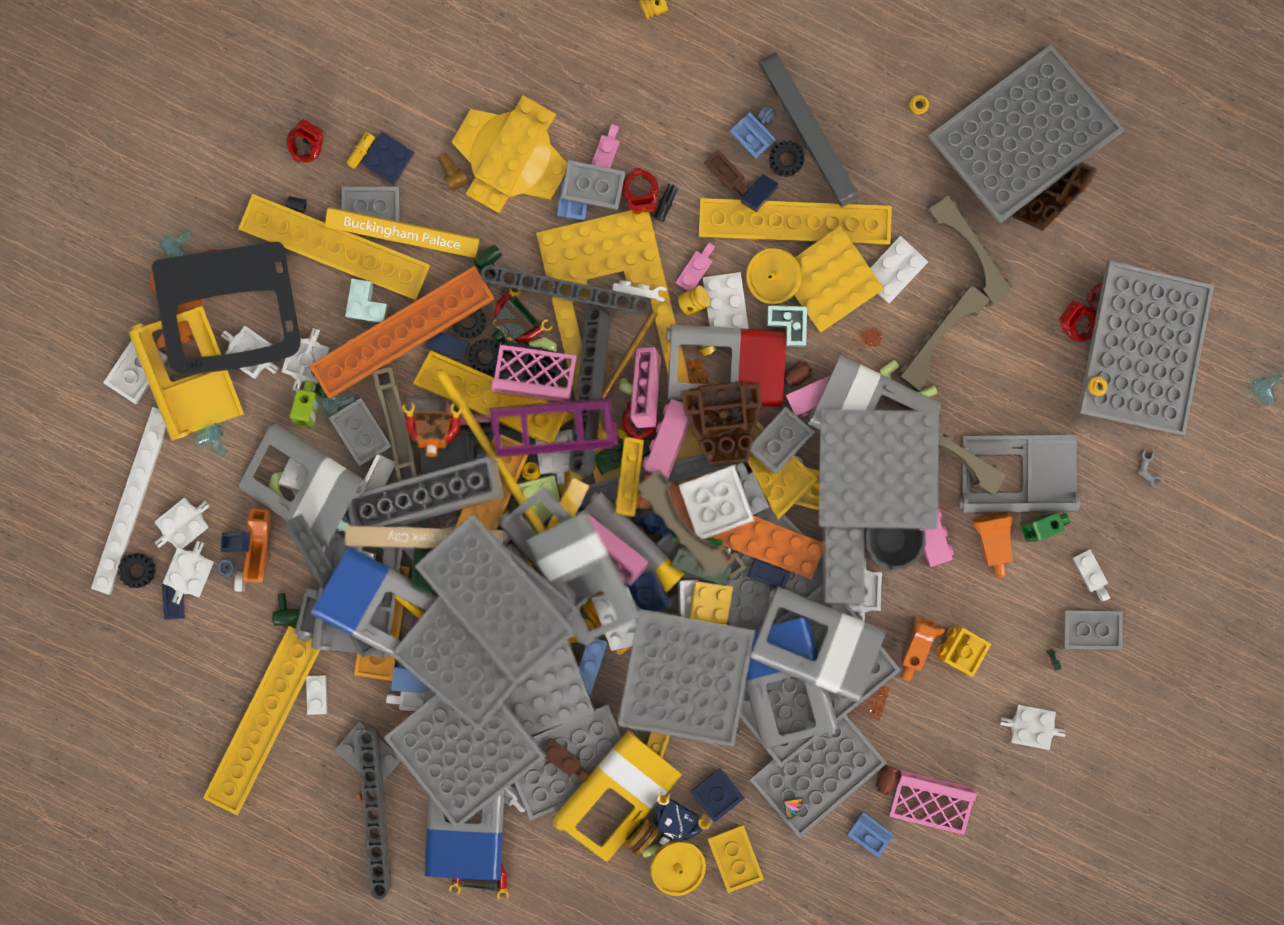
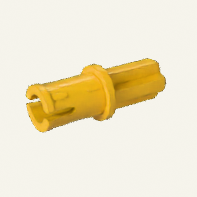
[346,132,376,169]

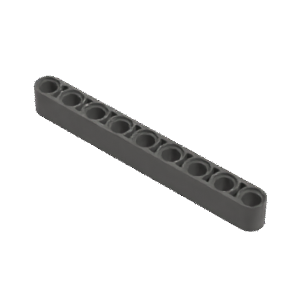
[759,52,859,207]
[481,265,650,315]
[569,306,610,477]
[357,726,391,899]

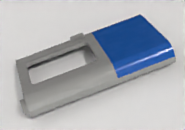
[310,546,440,657]
[746,616,838,748]
[424,791,504,880]

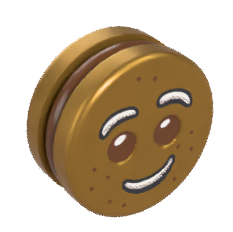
[625,819,659,856]

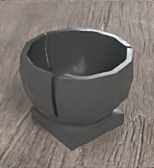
[864,528,926,570]

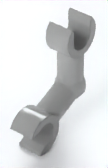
[1138,450,1163,489]

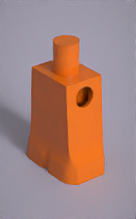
[971,512,1013,577]
[900,616,945,681]

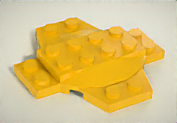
[452,95,568,214]

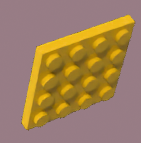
[795,226,884,333]

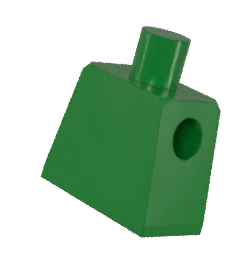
[1020,513,1070,543]

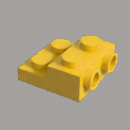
[937,624,991,677]

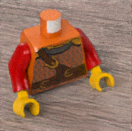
[403,402,464,457]

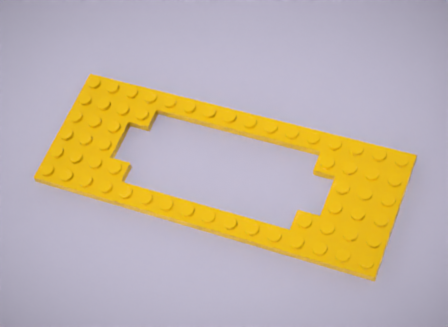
[536,210,711,519]

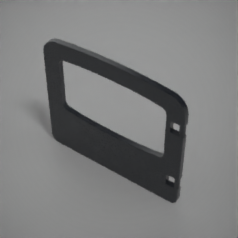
[152,242,300,374]

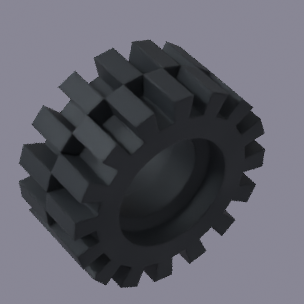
[769,140,804,177]
[452,308,486,339]
[468,339,502,374]
[118,553,156,588]

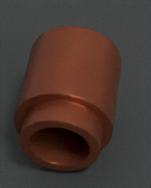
[784,360,813,387]
[875,765,899,795]

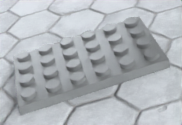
[514,703,621,821]
[749,715,887,838]

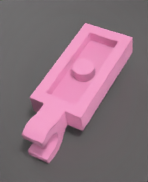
[591,124,620,169]
[675,243,715,291]

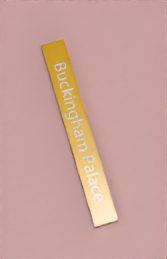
[325,207,480,258]

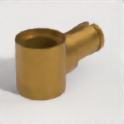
[437,152,469,192]

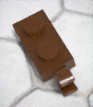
[704,149,748,197]
[542,738,589,782]

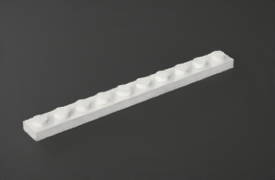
[91,407,167,595]

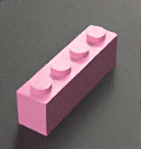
[630,347,661,428]
[785,375,831,418]
[643,399,690,479]
[920,507,954,567]
[588,514,649,586]

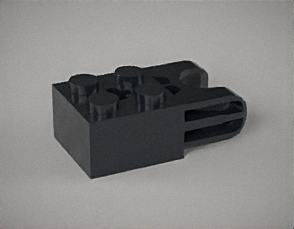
[492,341,566,387]

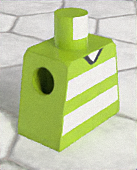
[290,381,319,429]

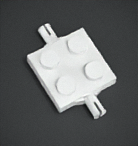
[221,326,279,379]
[281,328,331,391]
[535,429,573,485]
[154,498,210,549]
[162,541,214,604]
[848,558,882,622]
[1000,705,1066,750]

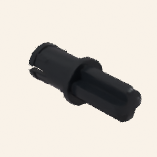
[653,184,678,222]

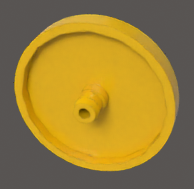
[746,248,802,304]
[650,840,706,896]

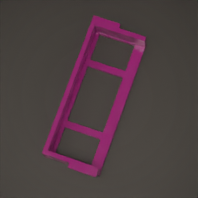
[490,398,618,457]

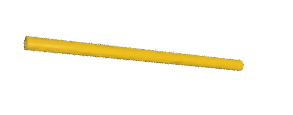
[437,371,546,534]

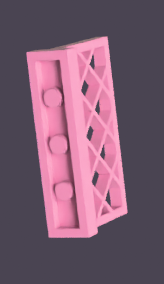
[492,345,577,402]
[889,770,977,835]

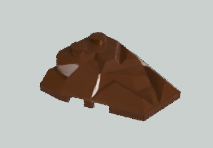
[1012,162,1097,231]
[682,381,762,466]

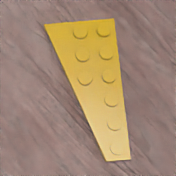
[746,422,818,520]

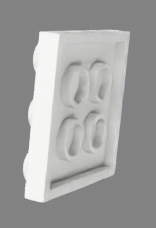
[679,465,754,539]

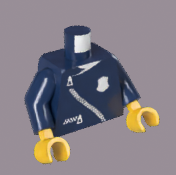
[653,791,712,845]

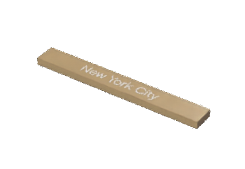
[345,526,503,548]

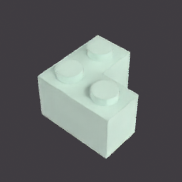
[345,279,389,324]
[767,306,807,347]

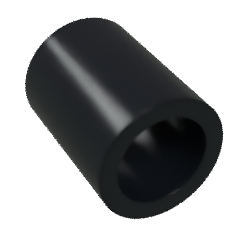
[286,196,307,213]

